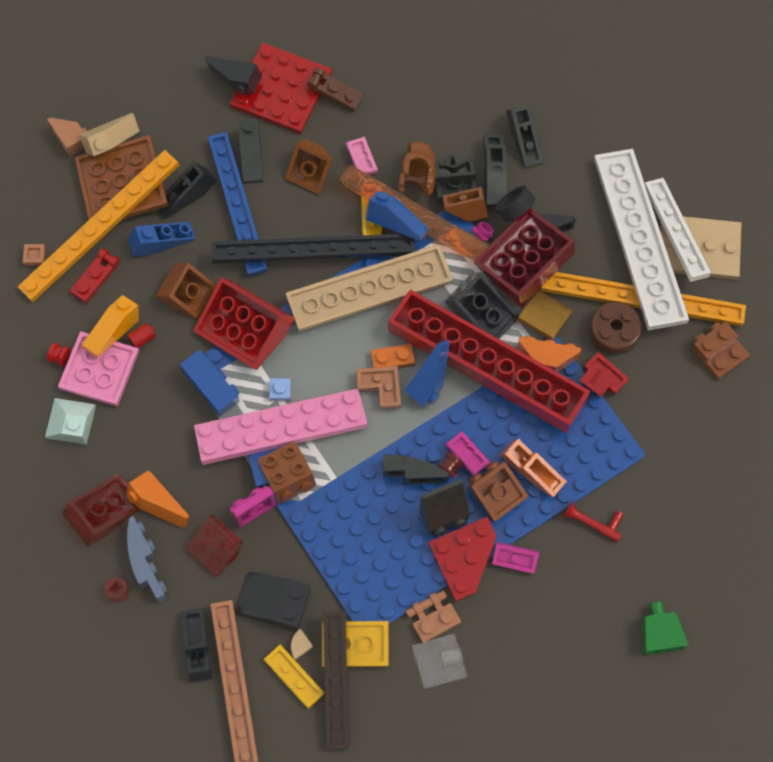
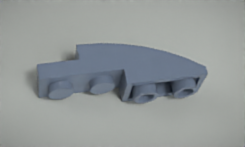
[127,516,168,604]

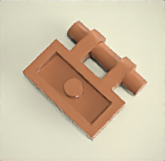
[405,590,461,644]

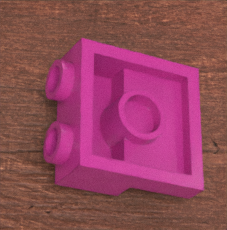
[229,486,276,528]

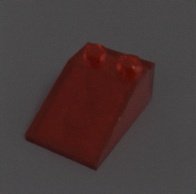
[62,474,141,547]

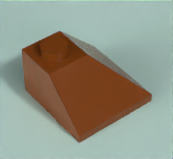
[285,138,333,195]

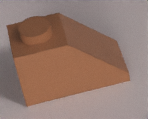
[47,117,87,158]

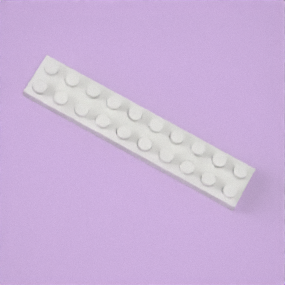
[594,149,689,331]

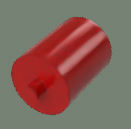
[127,323,156,349]

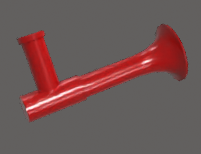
[562,500,624,542]

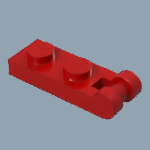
[69,248,121,304]

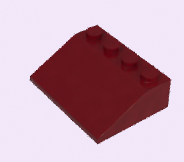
[474,208,575,308]

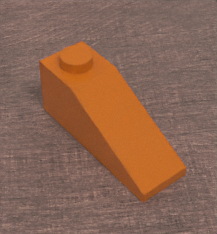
[126,470,190,528]

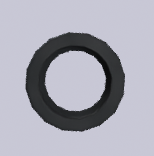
[495,186,535,222]

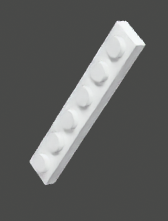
[645,178,711,282]

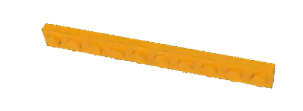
[18,150,180,302]
[541,272,746,327]

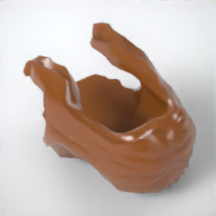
[399,141,437,197]

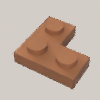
[356,366,401,410]

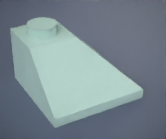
[45,398,96,445]

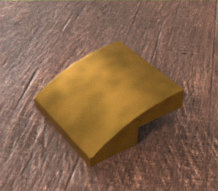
[517,290,573,341]

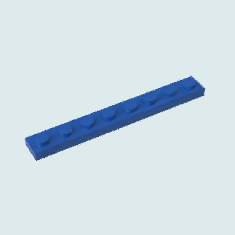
[208,132,268,277]

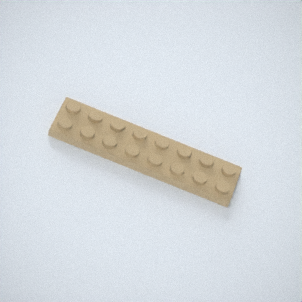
[286,244,453,332]

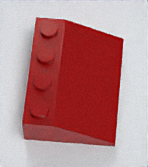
[193,277,295,370]

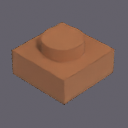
[23,244,46,266]

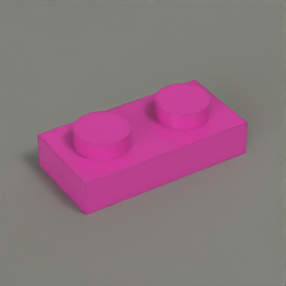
[492,542,539,574]

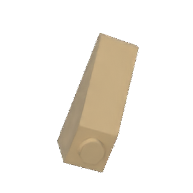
[79,113,140,156]

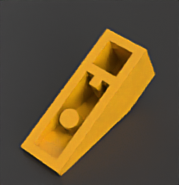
[82,295,139,357]

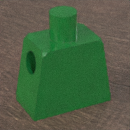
[642,601,688,656]

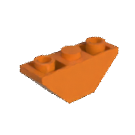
[517,336,581,372]

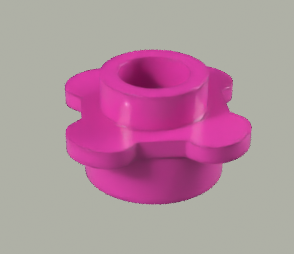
[472,222,493,242]

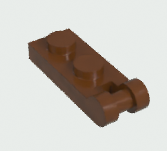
[307,67,363,112]

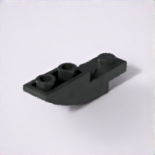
[483,134,507,207]

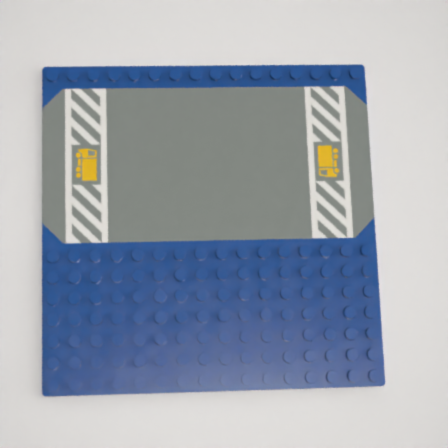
[204,210,645,624]

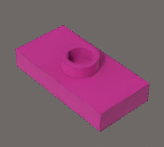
[446,431,490,476]

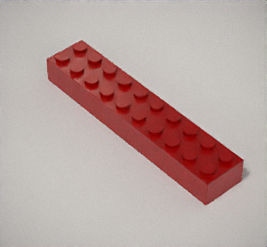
[388,289,590,433]

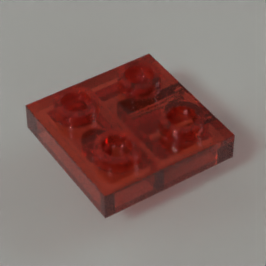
[186,515,243,577]

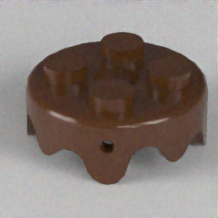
[589,302,642,354]

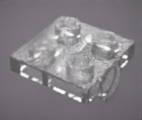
[412,634,467,690]

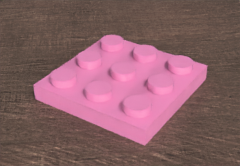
[58,331,139,407]

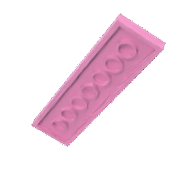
[194,388,368,465]

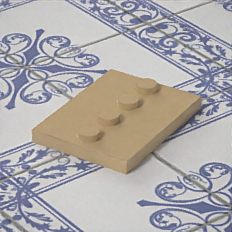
[660,216,741,280]

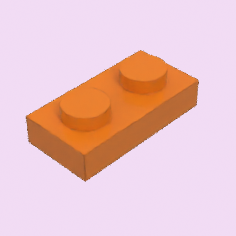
[371,344,415,368]

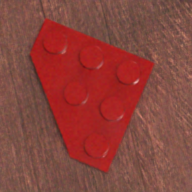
[428,517,497,602]

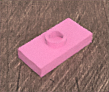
[346,137,378,179]

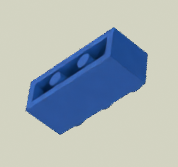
[180,349,240,417]

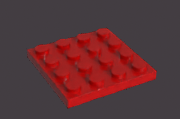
[230,42,332,134]

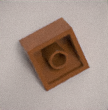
[156,262,217,319]

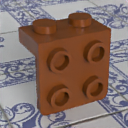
[258,442,317,504]

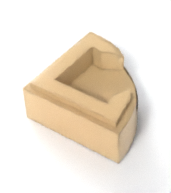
[291,629,313,661]

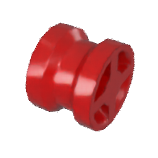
[47,342,71,367]

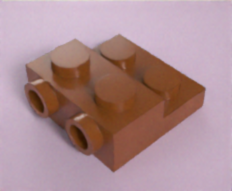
[691,321,751,381]
[467,460,529,522]

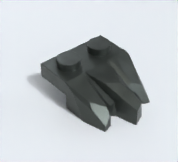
[435,154,476,203]

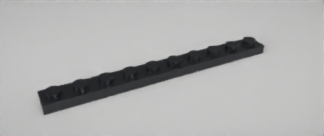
[211,234,415,264]

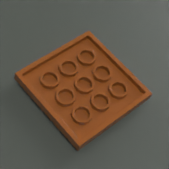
[75,135,169,220]

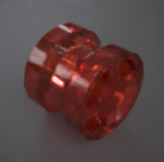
[437,452,464,479]
[105,577,129,603]

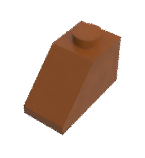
[443,187,488,222]

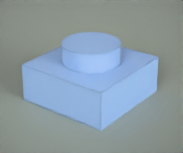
[269,378,291,401]

